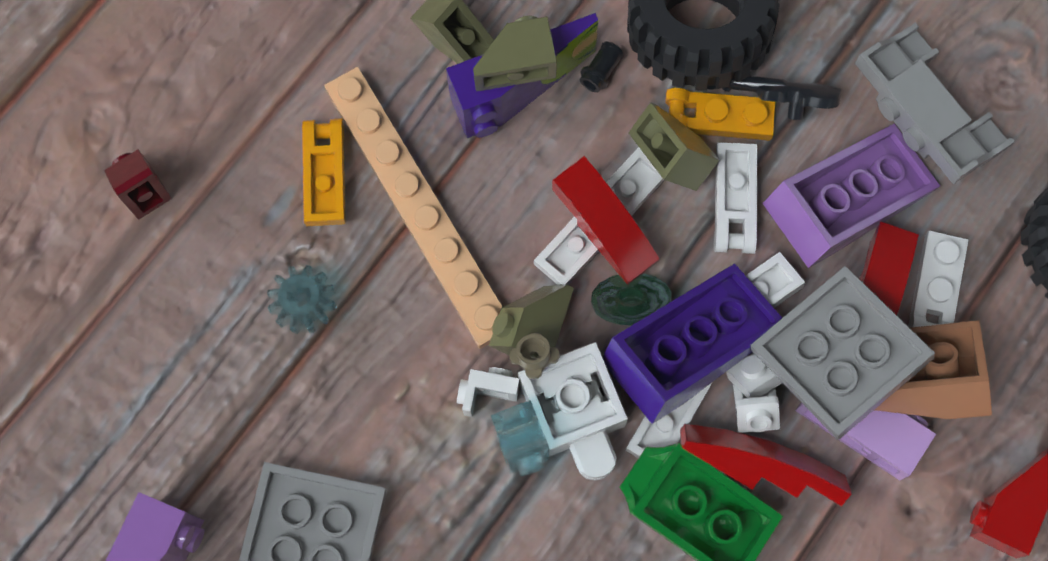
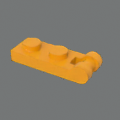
[665,88,775,141]
[302,118,346,226]

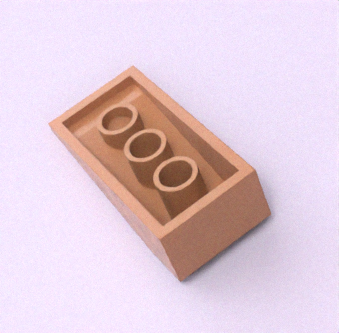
[875,320,992,419]

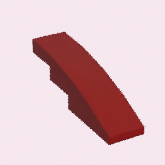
[680,424,852,506]

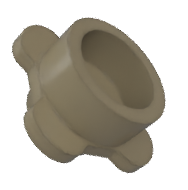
[509,333,560,379]

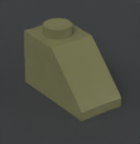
[410,0,494,64]
[473,16,557,92]
[628,102,720,191]
[489,285,574,358]

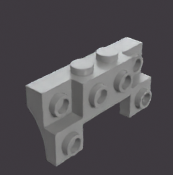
[855,23,1015,185]

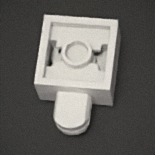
[518,342,628,480]

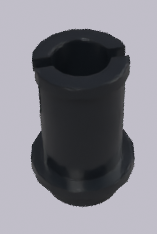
[580,41,624,93]

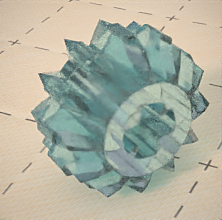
[267,265,336,334]

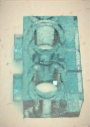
[491,400,549,477]

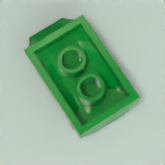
[619,443,783,561]

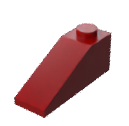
[969,448,1048,558]

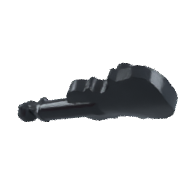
[707,76,841,120]

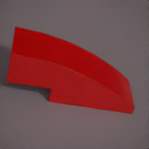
[552,156,659,285]
[859,221,919,316]

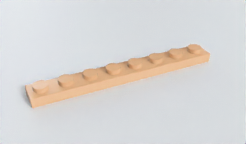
[324,67,502,349]

